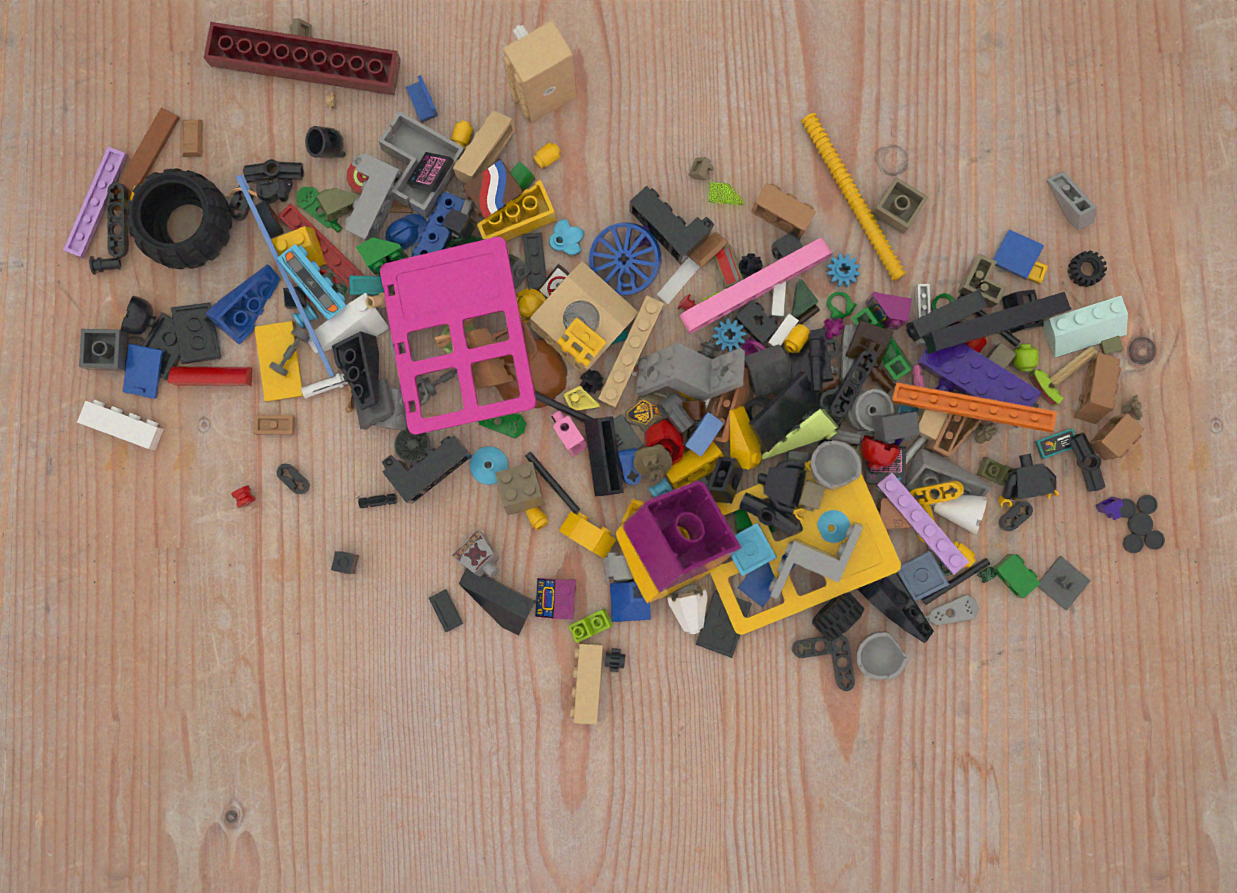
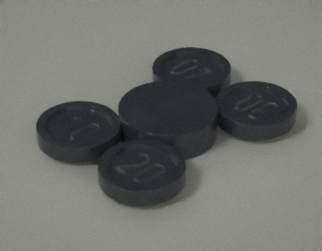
[1119,495,1165,553]

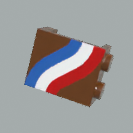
[462,159,523,218]

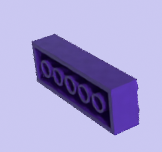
[918,344,1041,428]

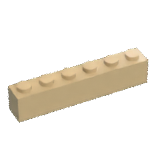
[598,296,664,410]

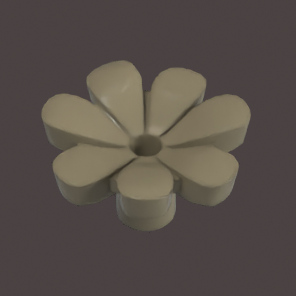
[1123,395,1143,420]
[975,422,997,444]

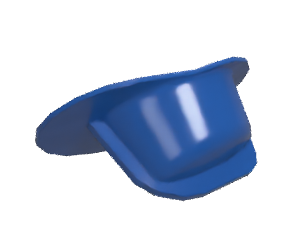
[385,214,428,250]

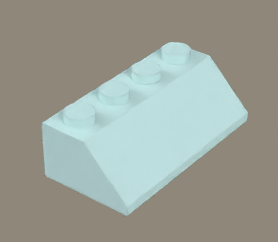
[1043,295,1128,358]

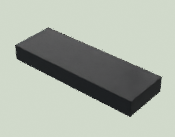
[523,232,546,290]

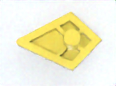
[563,386,600,411]

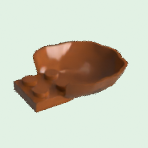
[491,319,568,408]

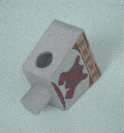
[451,530,499,578]

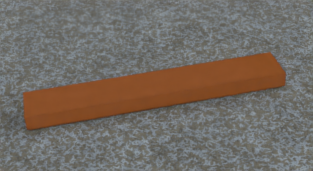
[106,107,179,213]

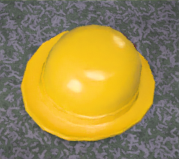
[516,289,546,323]

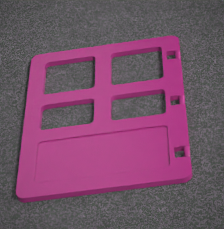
[380,237,536,435]

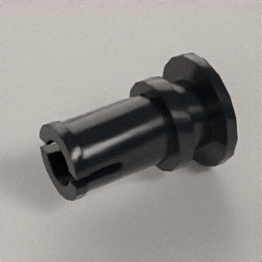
[89,256,121,275]

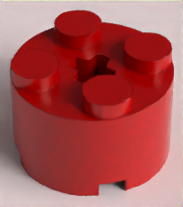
[644,420,684,465]

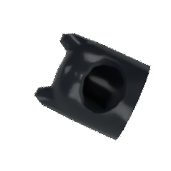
[305,126,346,159]

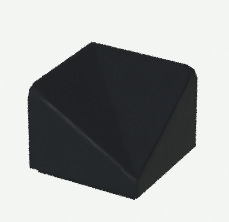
[283,286,307,309]

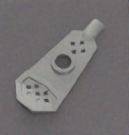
[925,595,979,625]

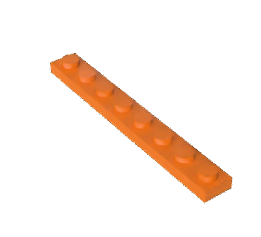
[892,383,1057,433]

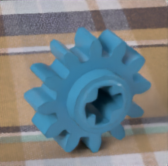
[826,253,861,288]
[712,318,746,352]

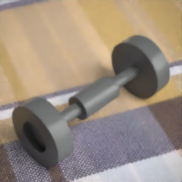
[269,328,310,377]
[423,369,458,396]

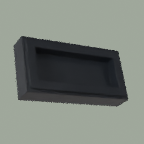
[429,589,464,633]

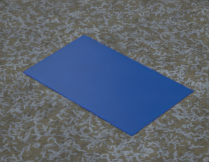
[738,554,796,607]

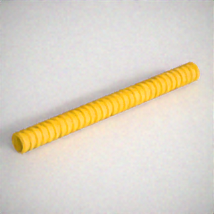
[801,113,907,281]

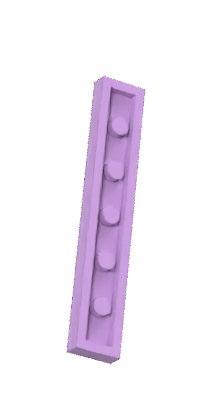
[63,147,128,259]
[876,472,969,575]

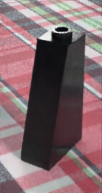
[906,289,988,342]

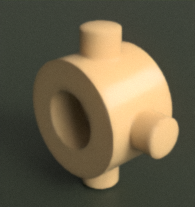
[326,93,336,110]

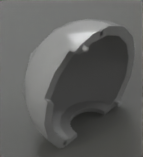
[810,440,862,490]
[857,631,908,680]

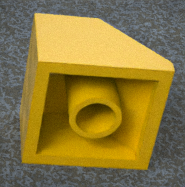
[271,226,326,267]

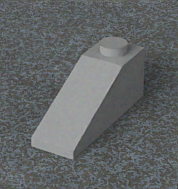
[1047,171,1097,231]

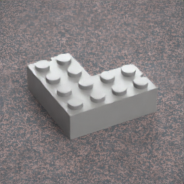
[379,111,465,218]

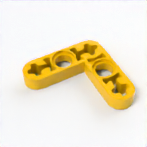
[909,481,964,543]

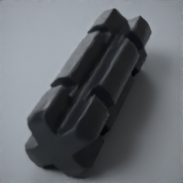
[358,493,397,508]

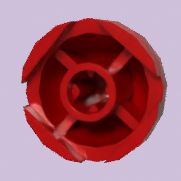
[860,435,901,469]

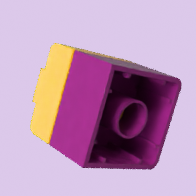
[616,481,742,604]

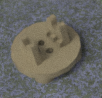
[633,444,672,482]

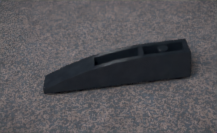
[857,572,934,643]

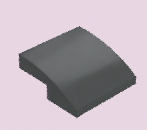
[355,379,394,430]

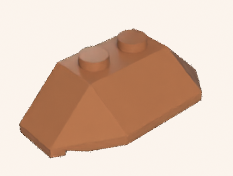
[706,368,751,443]

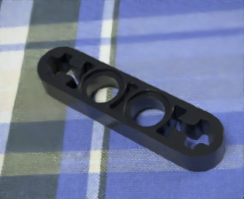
[107,182,128,258]
[828,350,876,418]

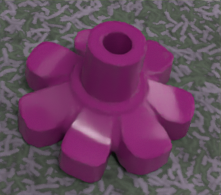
[823,318,845,339]

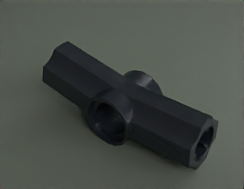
[243,159,304,183]
[1067,432,1105,492]
[739,492,799,537]

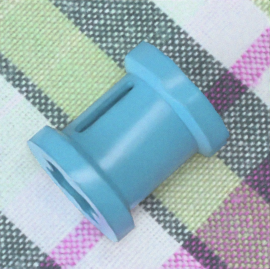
[293,304,319,329]
[648,477,673,498]

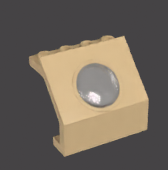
[526,261,639,374]

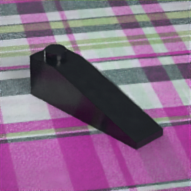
[332,331,379,410]
[459,568,536,636]

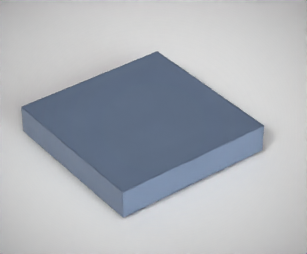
[898,550,949,602]

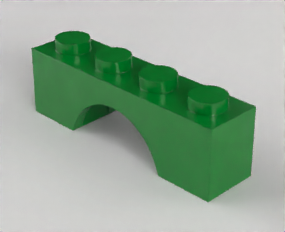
[851,305,914,381]

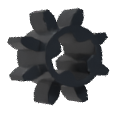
[739,253,763,277]
[580,369,604,394]
[605,648,625,673]

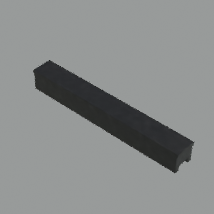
[923,292,1072,354]

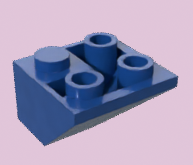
[610,582,651,622]

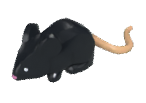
[225,178,293,204]

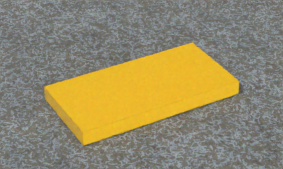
[254,321,303,402]

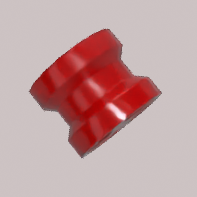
[231,486,256,508]

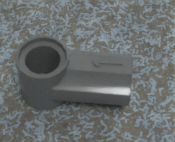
[657,393,695,434]

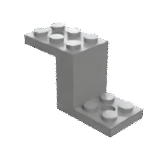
[636,343,745,401]
[769,522,863,599]

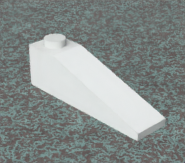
[308,293,390,354]

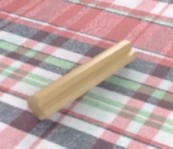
[1049,346,1097,387]

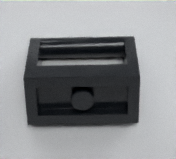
[1002,289,1044,333]

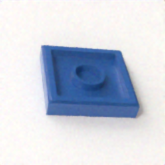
[993,229,1044,280]

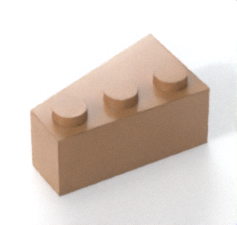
[465,327,514,390]
[1074,352,1121,424]
[924,413,982,457]

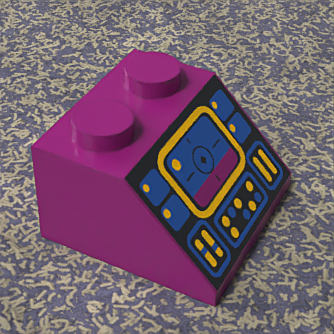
[866,292,912,330]
[535,578,576,620]

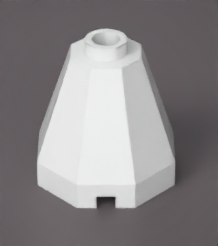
[667,585,707,634]

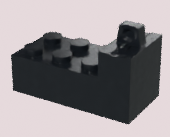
[629,186,714,265]
[382,435,472,504]

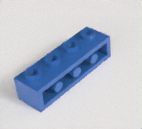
[411,191,465,257]

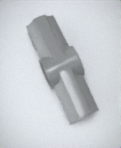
[838,325,859,382]

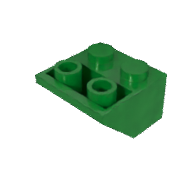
[356,237,407,275]

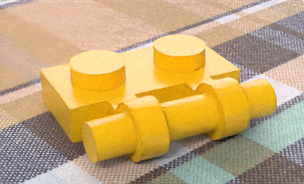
[556,317,607,367]

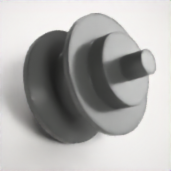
[697,340,718,359]

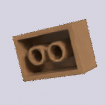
[751,183,816,240]

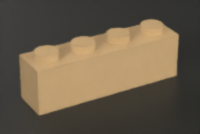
[453,110,516,183]
[570,643,603,725]

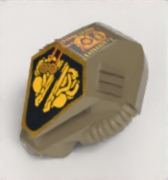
[625,391,671,432]

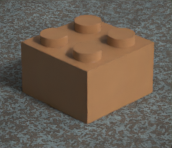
[1089,413,1145,460]

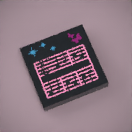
[407,152,454,192]
[866,446,906,485]

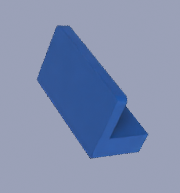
[406,75,438,123]

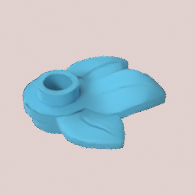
[549,219,584,255]

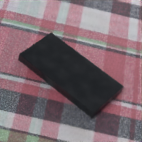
[748,371,819,452]

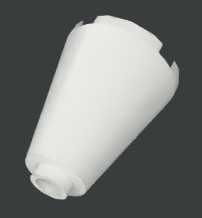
[931,493,988,534]

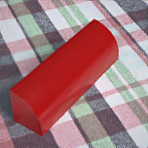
[168,366,252,386]

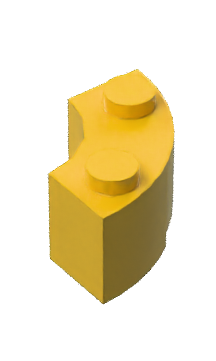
[559,511,617,559]

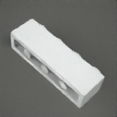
[77,400,164,450]

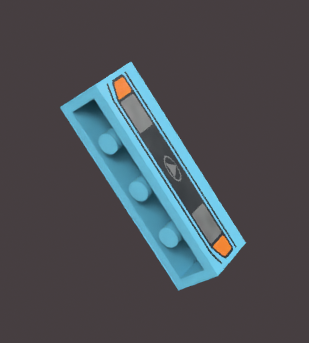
[276,244,346,320]

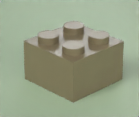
[872,177,928,234]
[495,462,545,515]

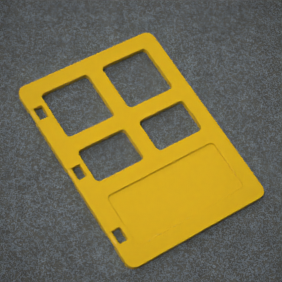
[710,463,901,635]

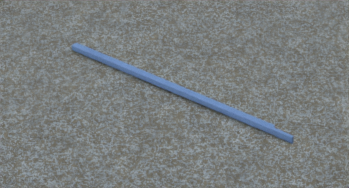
[236,175,335,377]

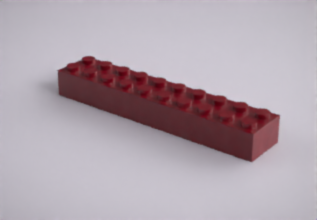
[204,22,401,95]

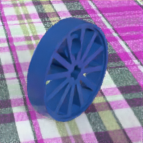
[589,222,662,295]

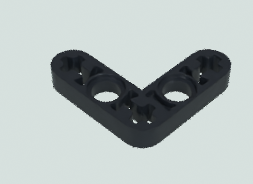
[792,635,855,691]

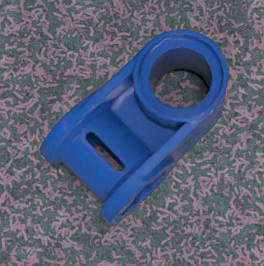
[618,448,641,485]

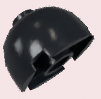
[121,296,156,335]

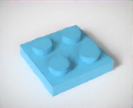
[731,523,777,576]

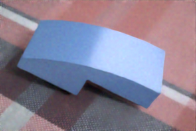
[685,412,723,456]

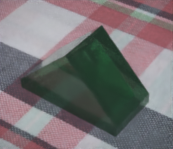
[791,279,818,319]

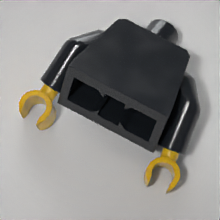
[998,454,1059,507]
[757,459,811,520]

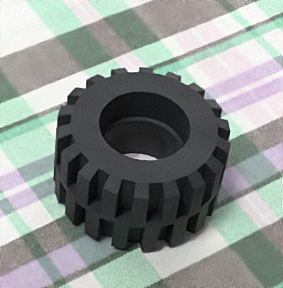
[812,592,864,641]

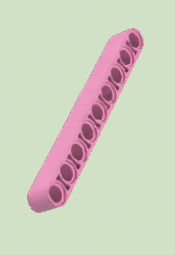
[680,238,833,334]

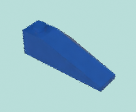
[205,264,281,345]

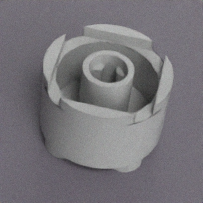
[604,552,635,583]

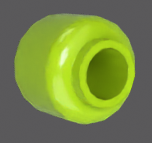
[1013,343,1039,371]

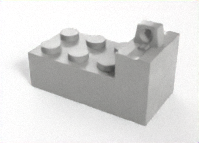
[345,152,403,240]

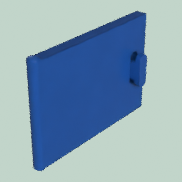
[123,343,163,399]

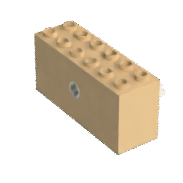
[502,21,576,123]

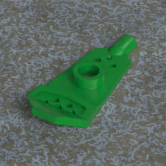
[296,186,343,233]
[478,414,527,439]

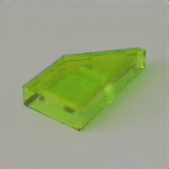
[708,182,743,205]

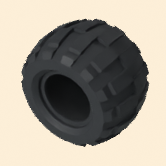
[126,168,232,269]

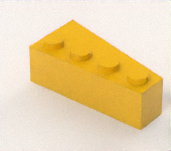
[477,179,557,241]

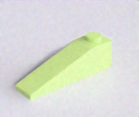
[762,409,839,459]

